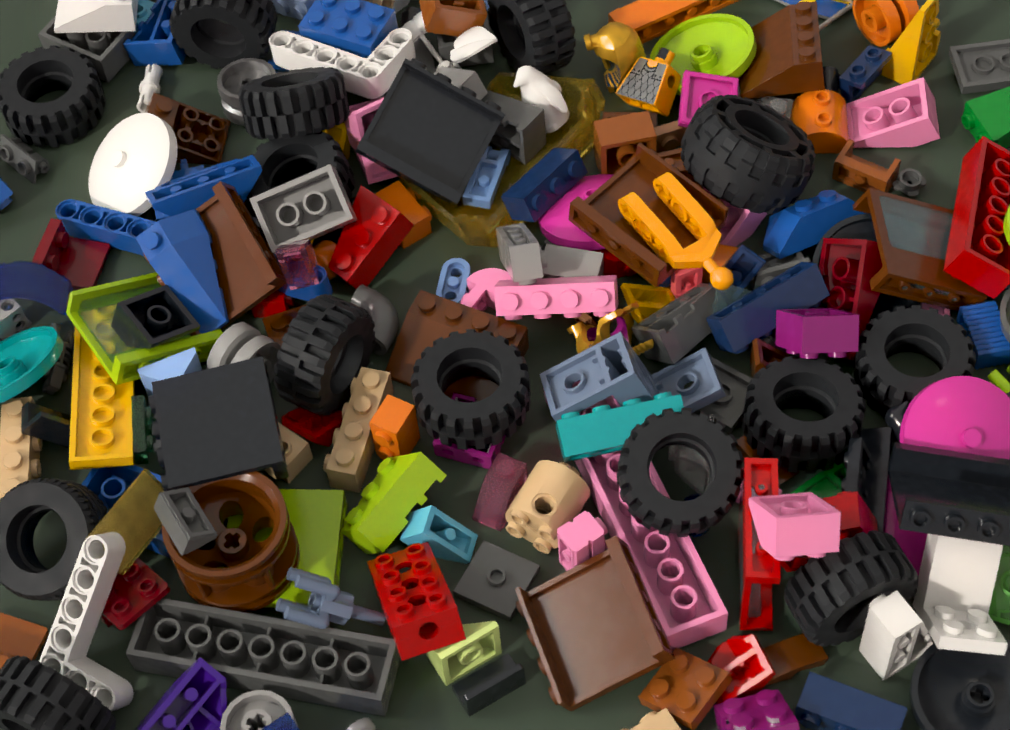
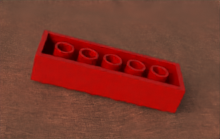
[943,136,1010,299]

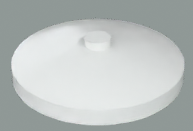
[88,113,178,217]

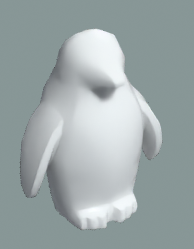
[513,65,570,133]

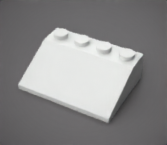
[54,0,139,33]

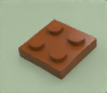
[638,647,732,730]

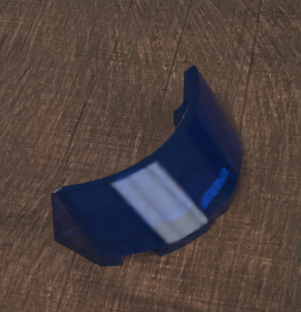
[0,261,73,315]

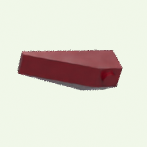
[819,238,892,360]

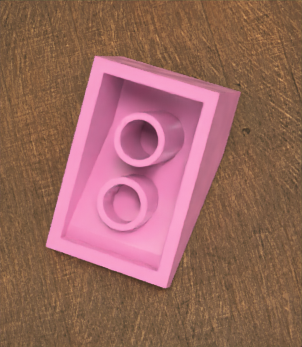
[846,77,940,148]

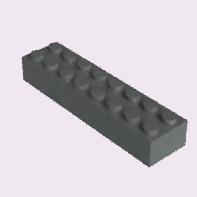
[126,598,401,716]

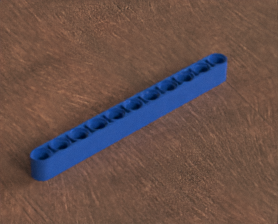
[55,199,333,301]

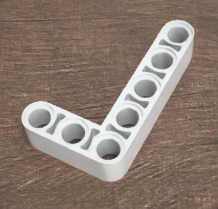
[269,28,416,99]
[39,532,134,712]

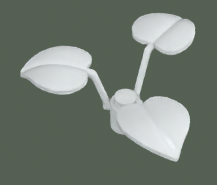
[387,12,498,92]

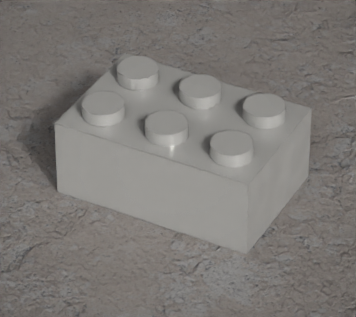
[250,164,358,254]

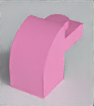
[460,268,512,311]

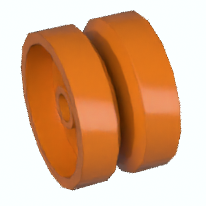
[852,0,919,47]

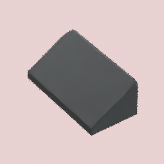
[154,487,218,555]

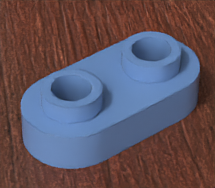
[436,258,471,303]

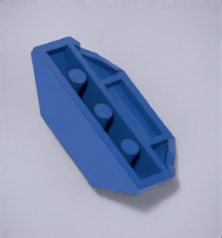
[145,155,263,216]
[763,190,866,259]

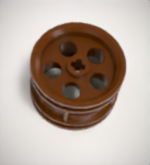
[162,471,300,613]

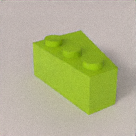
[340,452,447,555]

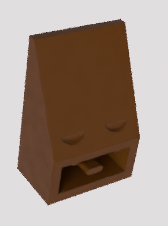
[145,93,231,165]

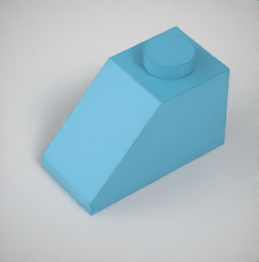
[400,505,478,564]

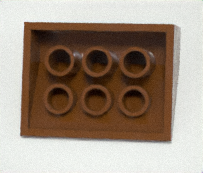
[740,1,825,99]
[385,290,529,401]

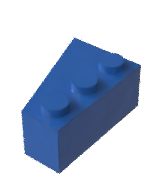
[123,0,186,66]

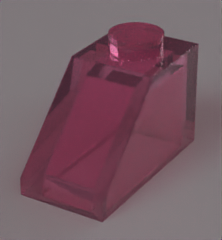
[275,239,319,290]
[472,452,528,532]

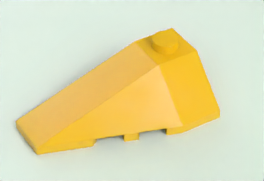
[881,0,941,84]

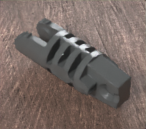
[42,323,74,396]

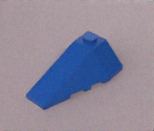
[135,209,229,334]

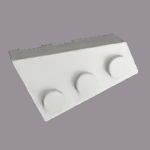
[859,590,933,681]

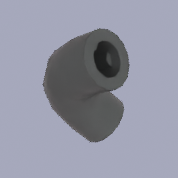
[351,285,399,355]

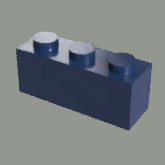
[501,148,588,222]
[795,671,908,730]

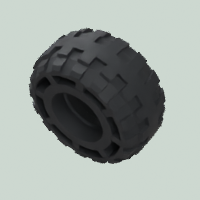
[681,95,816,214]

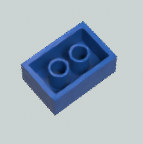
[298,0,398,59]

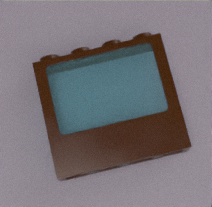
[853,188,988,311]

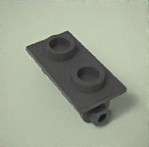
[0,134,50,184]

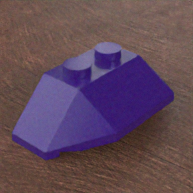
[135,657,227,730]

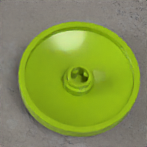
[649,13,757,96]

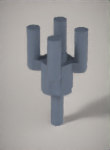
[276,567,386,629]

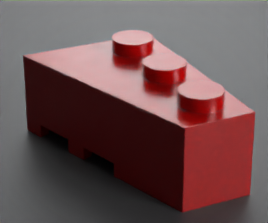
[328,185,414,289]

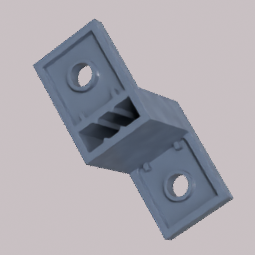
[540,332,726,421]

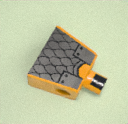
[615,48,681,117]

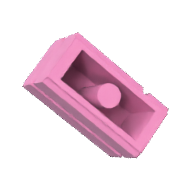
[557,511,608,571]

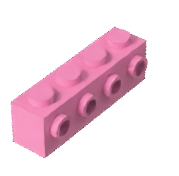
[494,275,619,320]

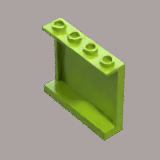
[217,489,348,608]

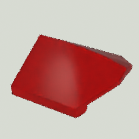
[281,407,342,447]
[707,634,776,704]

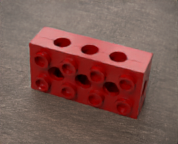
[367,542,466,661]

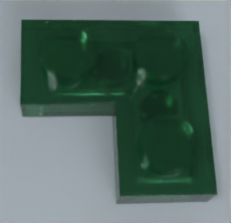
[131,395,155,465]

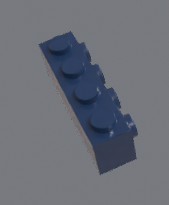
[706,262,830,354]

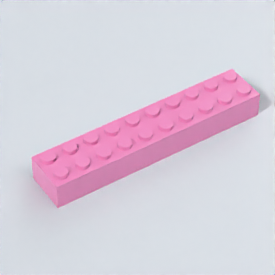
[543,380,728,651]

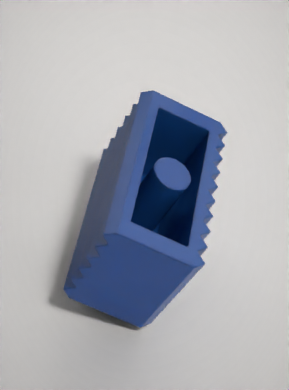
[956,300,1010,370]

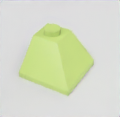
[426,621,502,686]

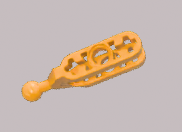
[618,172,734,290]

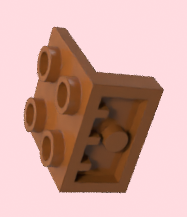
[0,612,49,669]

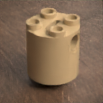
[505,460,590,554]

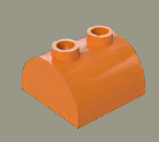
[791,89,849,154]

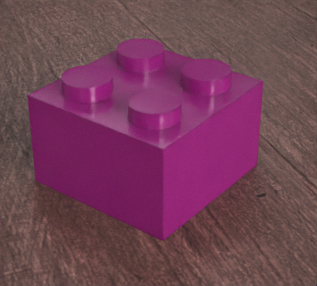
[775,308,859,359]

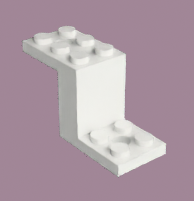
[913,534,1008,655]

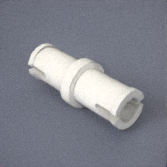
[136,64,163,113]

